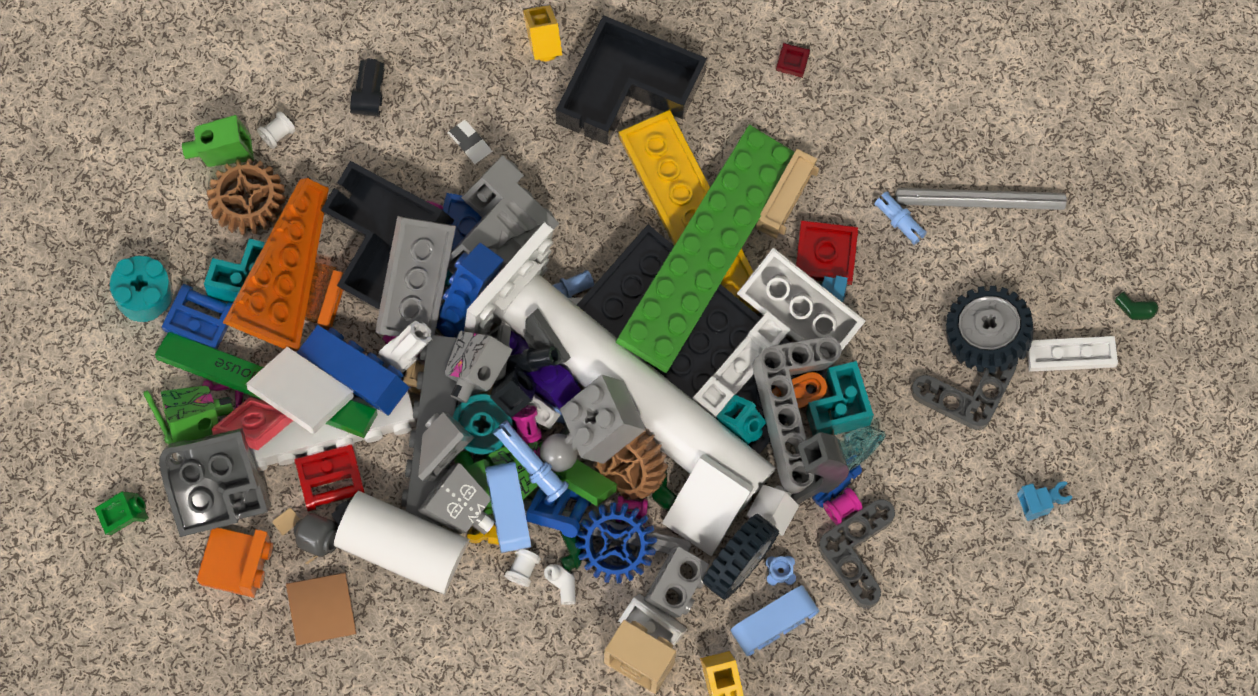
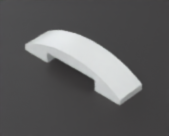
[693,311,791,418]

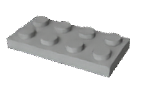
[375,216,456,337]

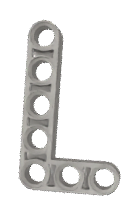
[753,337,842,494]

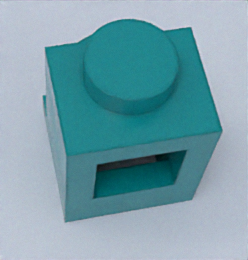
[716,394,766,445]

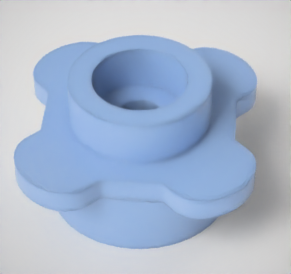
[765,556,796,586]

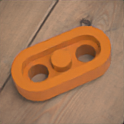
[772,372,827,415]

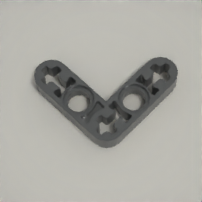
[911,363,1017,430]
[819,499,895,609]

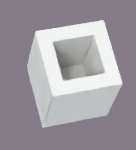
[747,485,799,536]

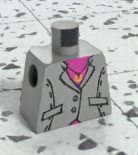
[445,331,513,403]

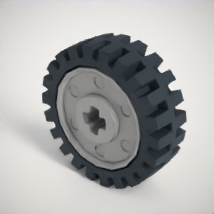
[946,286,1034,373]
[703,513,779,600]

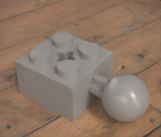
[540,375,646,472]

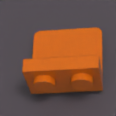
[197,528,273,598]

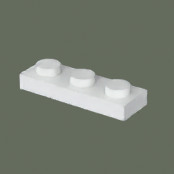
[1027,336,1118,372]

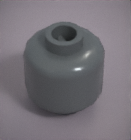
[294,513,338,557]

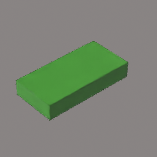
[553,460,617,506]

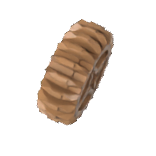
[207,158,286,236]
[592,427,668,500]

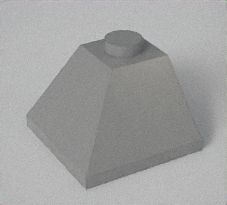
[418,412,474,481]

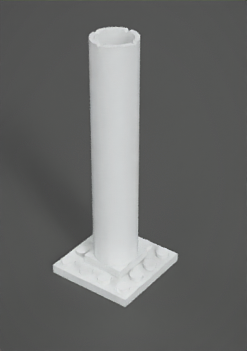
[464,222,776,514]

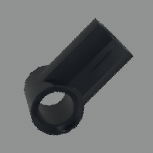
[350,58,385,117]

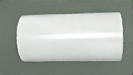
[737,247,866,359]
[334,491,470,595]

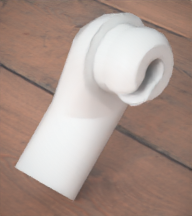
[544,564,576,605]

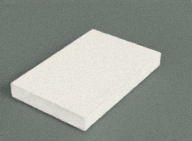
[246,347,354,434]
[662,454,754,556]

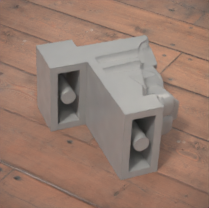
[448,155,559,274]

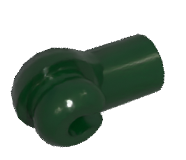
[1114,292,1159,320]
[652,472,678,511]
[560,531,583,571]

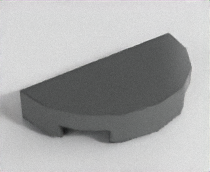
[524,308,571,364]

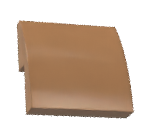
[286,572,357,646]

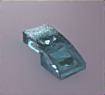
[842,426,886,471]

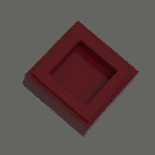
[776,43,810,78]

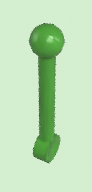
[142,390,173,444]

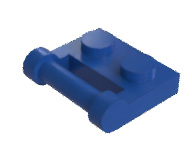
[162,284,233,349]
[526,487,592,538]

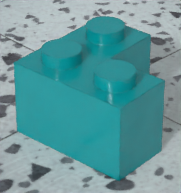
[204,238,266,303]
[806,361,874,436]

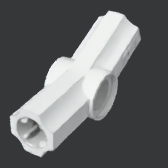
[378,320,432,373]

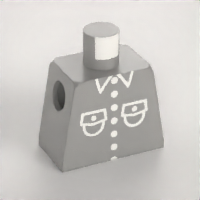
[418,463,495,535]

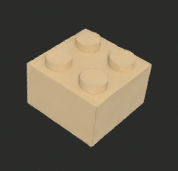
[604,620,676,694]

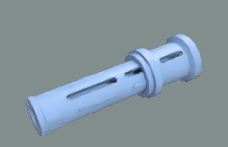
[493,420,569,502]

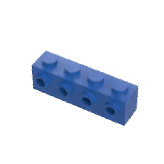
[436,243,504,338]
[297,325,410,416]

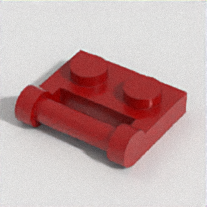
[294,445,365,512]

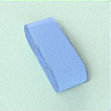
[485,462,531,553]
[730,585,820,656]

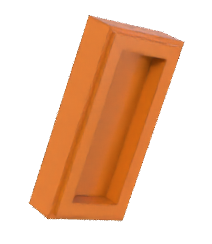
[317,270,343,331]

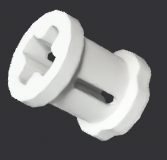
[257,111,295,149]
[504,549,541,587]

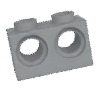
[644,546,709,618]

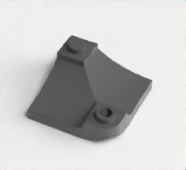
[159,428,271,537]

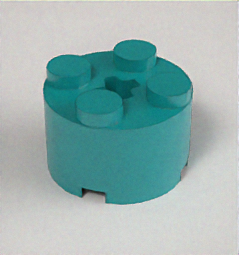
[110,256,173,322]
[453,394,513,454]

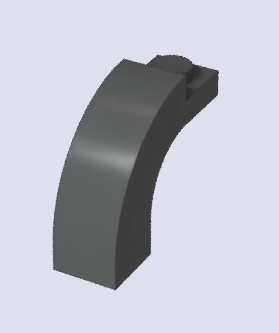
[791,432,849,504]

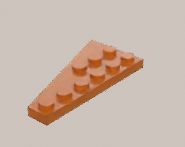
[223,178,329,351]

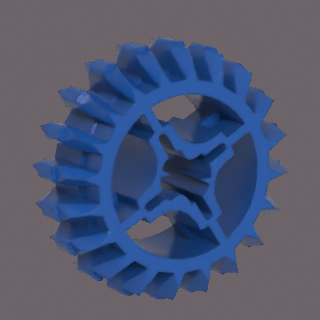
[576,502,657,583]

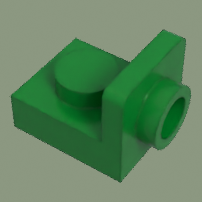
[95,491,149,535]

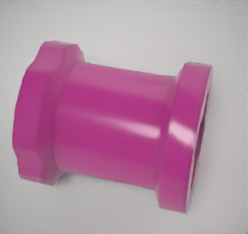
[512,405,542,444]
[823,487,863,525]
[616,496,648,526]

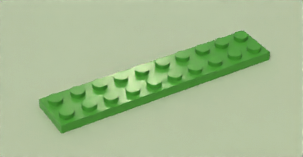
[616,124,795,373]

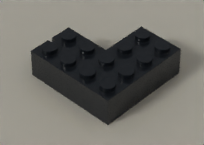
[556,15,707,145]
[321,161,454,311]

